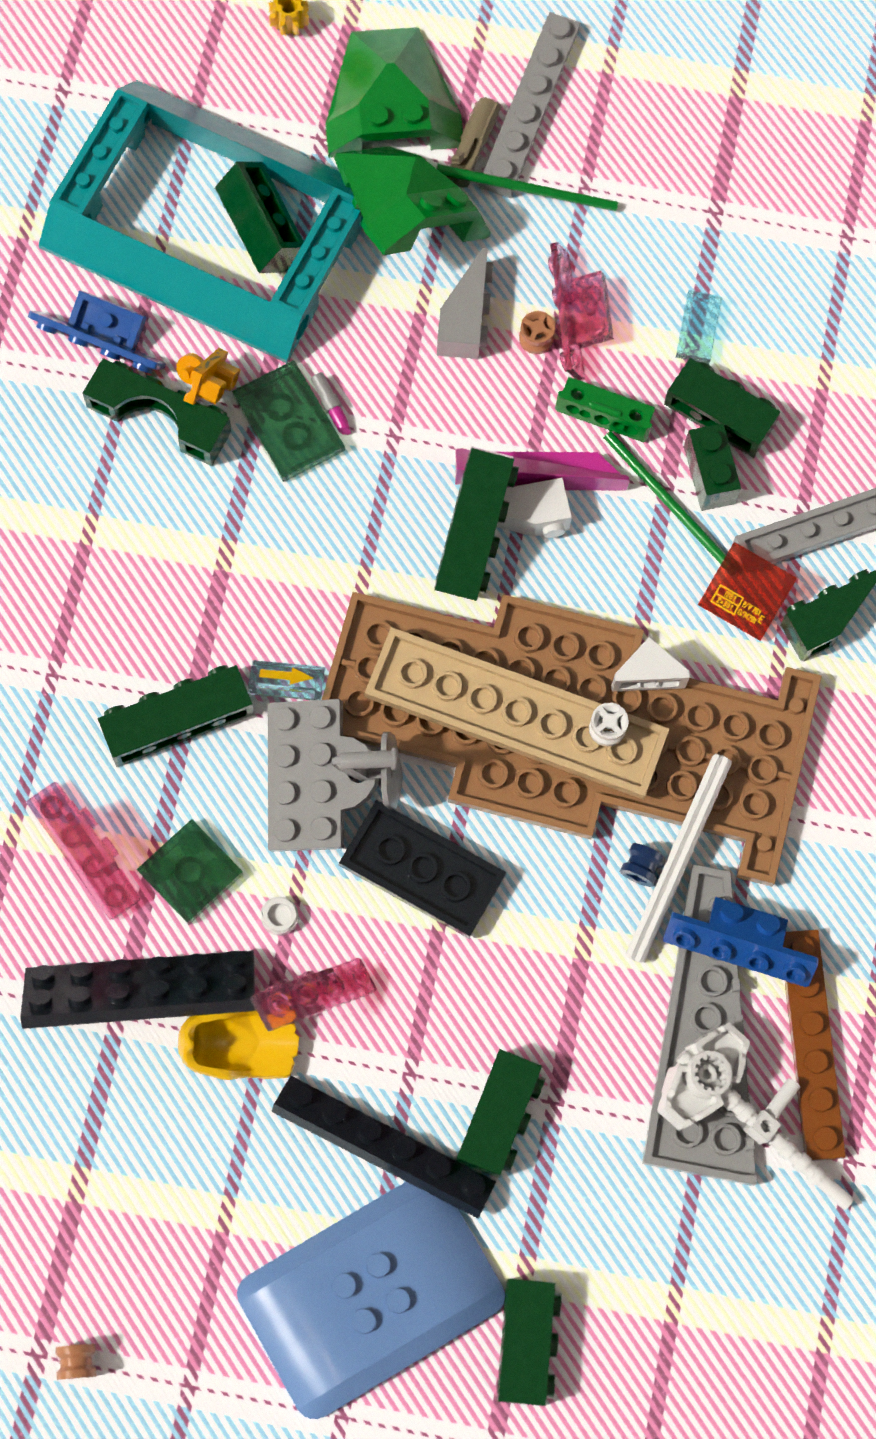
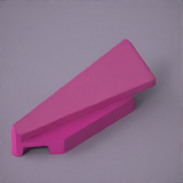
[455,448,630,491]

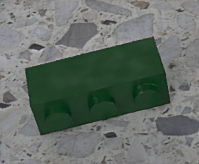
[214,161,304,273]
[664,358,781,458]
[456,1049,546,1179]
[496,1278,562,1406]

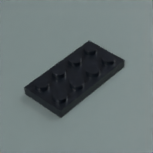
[339,800,507,939]

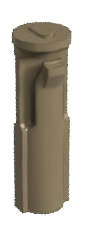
[446,97,502,188]

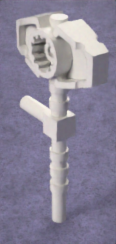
[657,1022,854,1210]

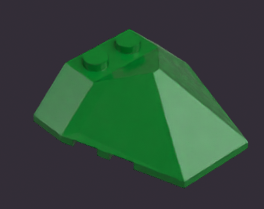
[325,27,463,158]
[334,146,491,255]

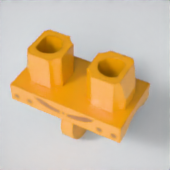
[176,348,241,405]

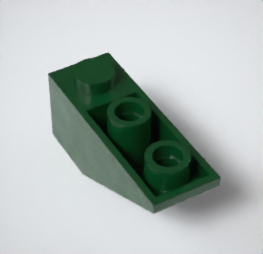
[780,569,876,662]

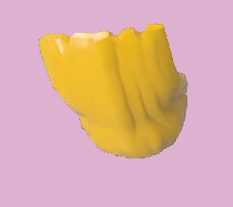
[178,1007,300,1080]

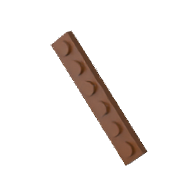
[783,930,846,1161]

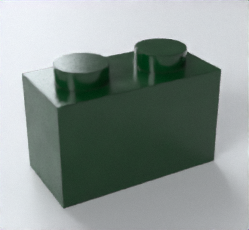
[683,423,741,511]

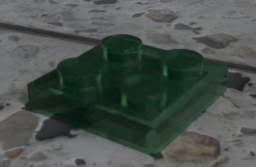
[136,819,244,926]

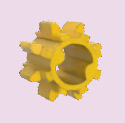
[268,0,309,36]

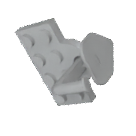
[267,699,403,852]

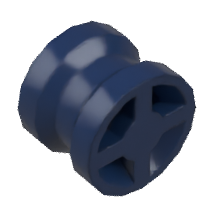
[619,843,666,887]

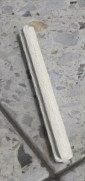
[626,754,732,963]

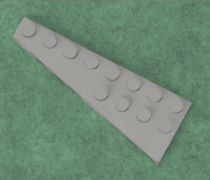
[641,864,757,1186]

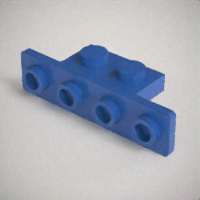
[28,290,166,374]
[663,897,819,987]

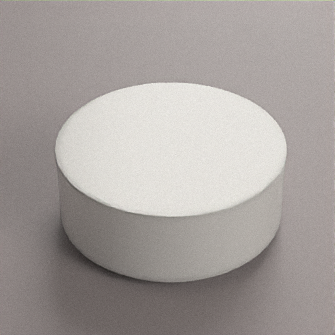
[260,896,299,936]

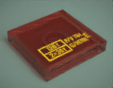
[698,542,798,641]

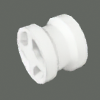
[589,703,629,747]

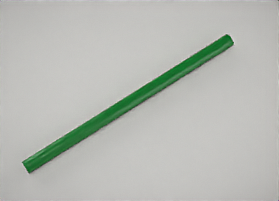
[436,163,618,212]
[603,431,740,576]

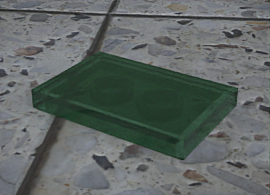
[232,360,345,483]

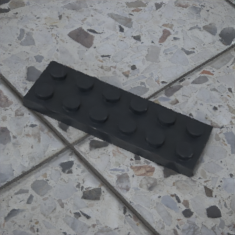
[20,950,256,1029]

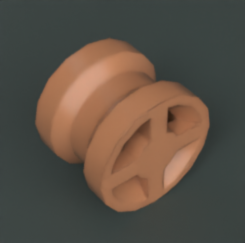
[519,311,556,355]
[55,1344,97,1380]

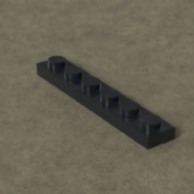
[271,1075,497,1219]

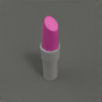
[311,372,351,435]

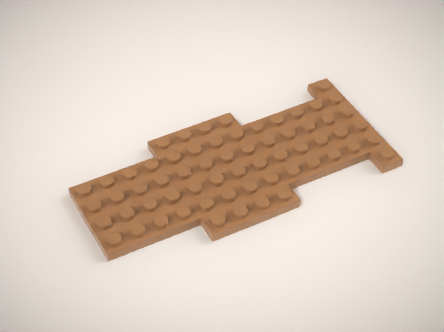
[322,592,822,887]

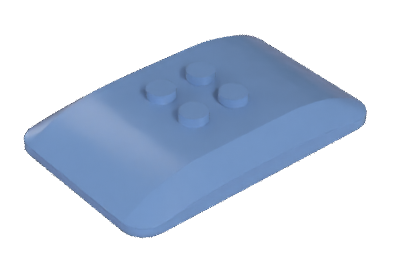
[237,1182,505,1420]

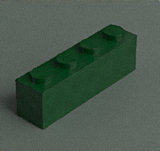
[434,446,519,601]
[97,665,255,768]

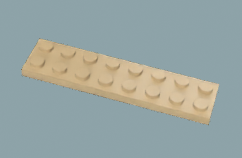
[364,627,669,800]

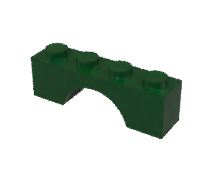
[82,358,232,466]

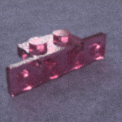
[548,242,614,381]
[26,782,140,920]
[251,958,377,1032]

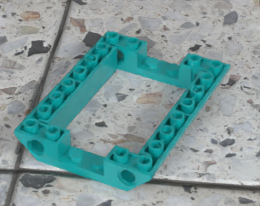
[38,80,363,363]

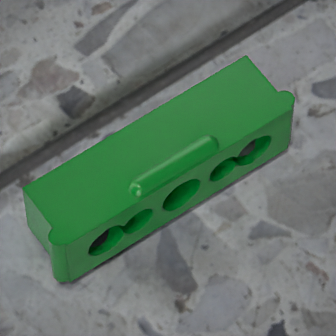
[555,377,655,442]

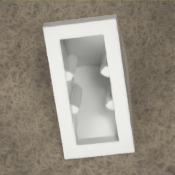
[611,637,690,692]

